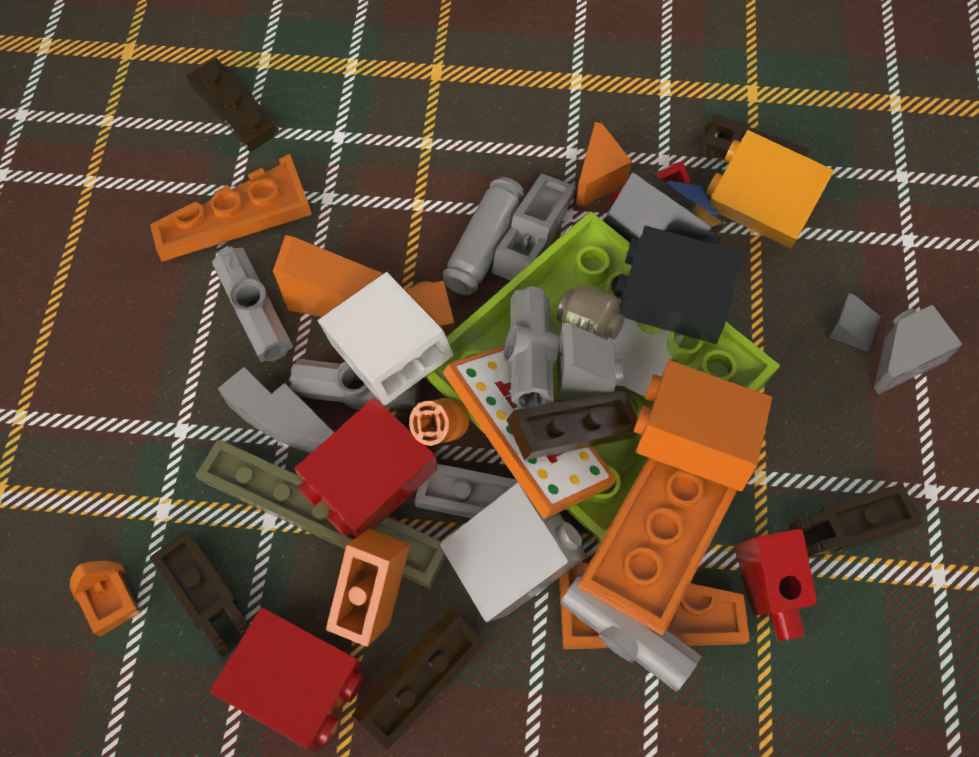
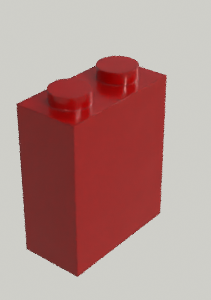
[294,397,437,538]
[209,607,364,753]

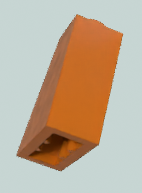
[273,235,383,317]

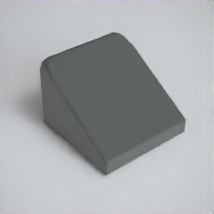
[829,293,881,352]

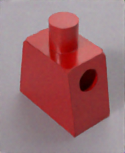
[734,529,817,641]

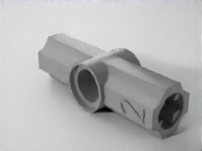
[211,247,293,362]
[503,286,560,409]
[290,359,421,411]
[560,569,702,692]

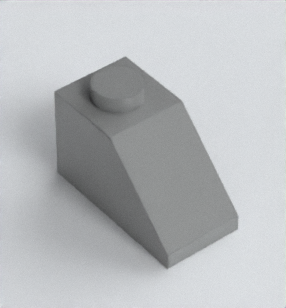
[874,305,962,395]
[557,323,623,402]

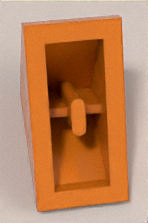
[576,122,632,206]

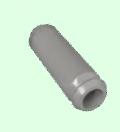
[443,177,525,296]

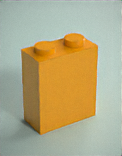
[706,130,834,249]

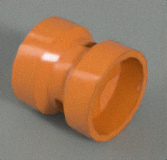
[409,398,469,446]

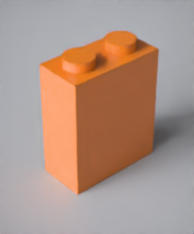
[633,360,772,492]

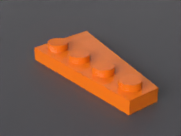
[150,154,312,262]

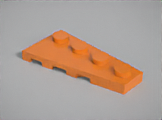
[559,562,750,649]

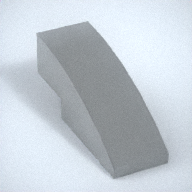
[492,173,576,280]
[218,367,334,453]

